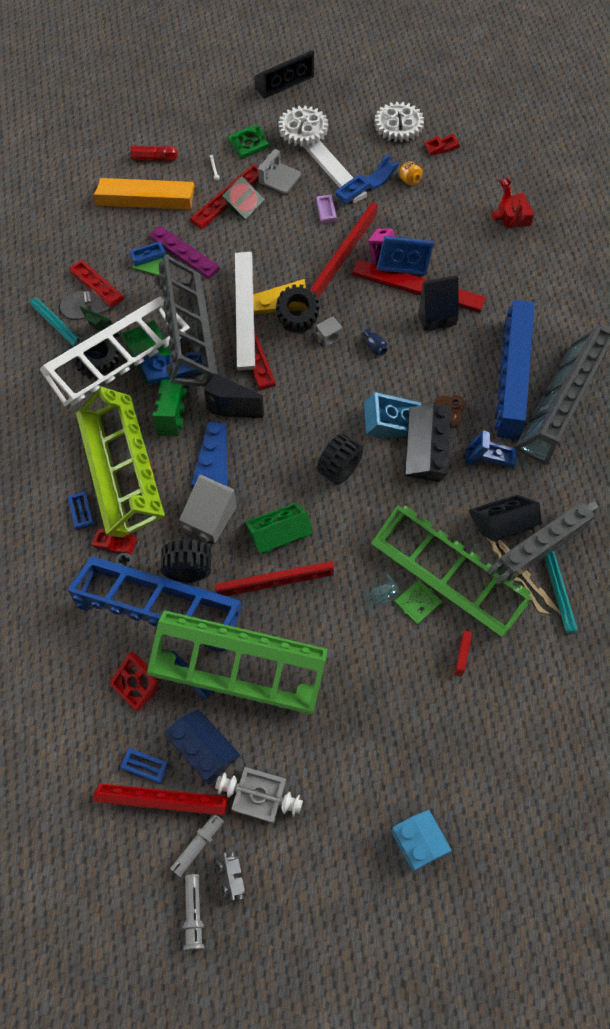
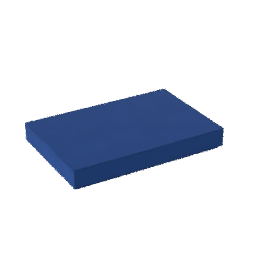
[377,236,434,275]

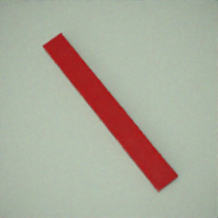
[310,202,378,298]
[352,259,486,313]

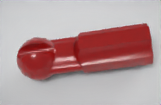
[130,145,178,162]

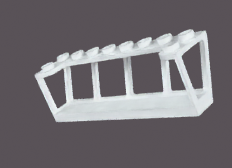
[40,296,189,406]

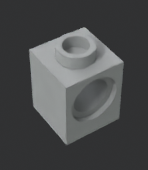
[315,316,343,347]

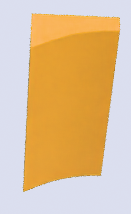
[93,178,195,210]

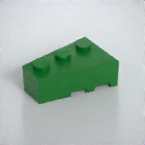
[152,380,188,436]

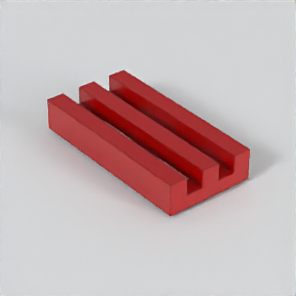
[454,630,472,676]

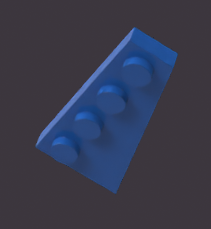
[136,352,216,385]
[191,422,228,488]

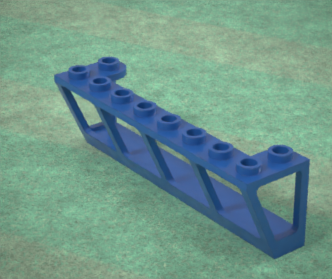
[68,556,242,652]

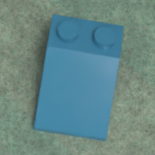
[364,392,421,437]

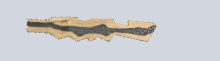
[487,538,560,616]

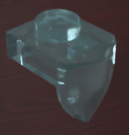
[371,573,400,603]

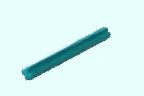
[30,297,78,347]
[544,551,577,634]

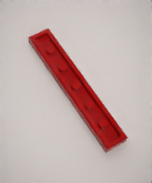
[190,164,259,230]
[215,561,334,597]
[93,783,228,815]

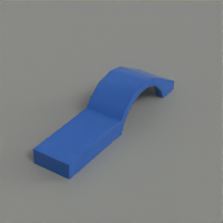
[335,154,399,204]

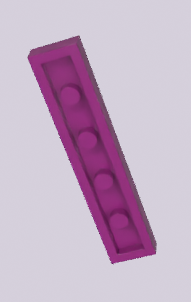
[149,226,220,280]

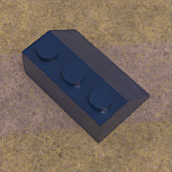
[164,709,241,785]

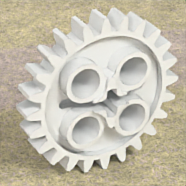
[374,102,424,142]
[278,105,328,147]

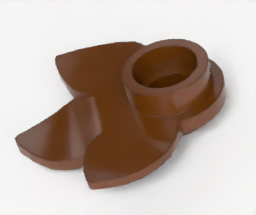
[433,396,465,428]

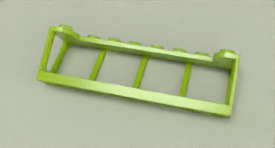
[76,386,165,537]

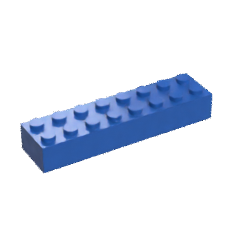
[494,300,535,440]

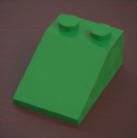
[122,320,170,384]

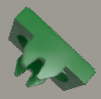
[227,125,269,159]

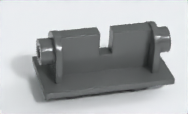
[216,852,246,904]

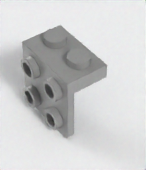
[257,149,301,194]

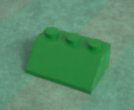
[244,502,313,554]

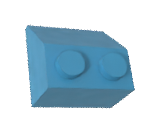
[391,810,452,873]

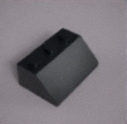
[469,494,542,541]

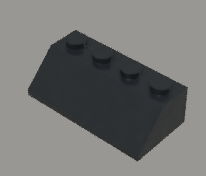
[254,50,314,99]
[405,403,451,482]

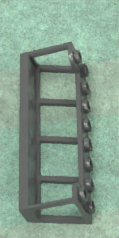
[155,255,217,387]

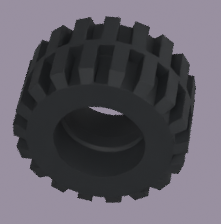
[276,284,320,332]
[73,331,119,380]
[317,433,364,485]
[160,540,211,582]

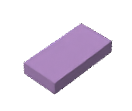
[316,195,337,224]

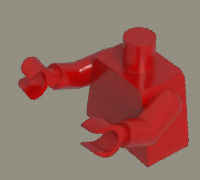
[492,176,535,228]

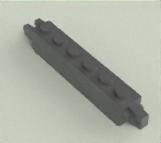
[487,502,599,585]

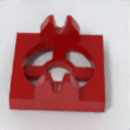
[109,652,162,712]

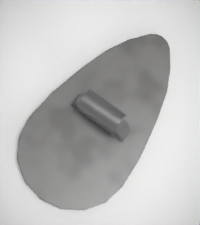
[60,291,119,320]

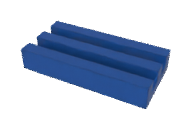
[129,241,166,267]
[67,491,95,531]
[120,748,169,784]

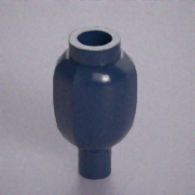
[363,329,388,356]

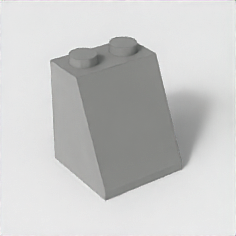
[179,474,237,544]

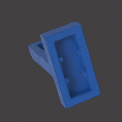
[465,431,516,468]

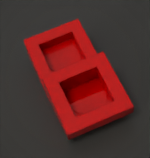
[424,133,460,155]
[92,528,137,555]

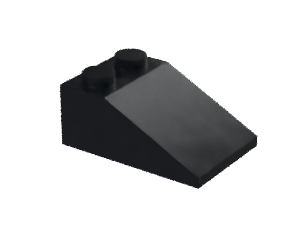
[418,275,459,331]
[204,373,264,418]

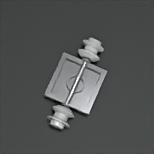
[215,767,303,824]

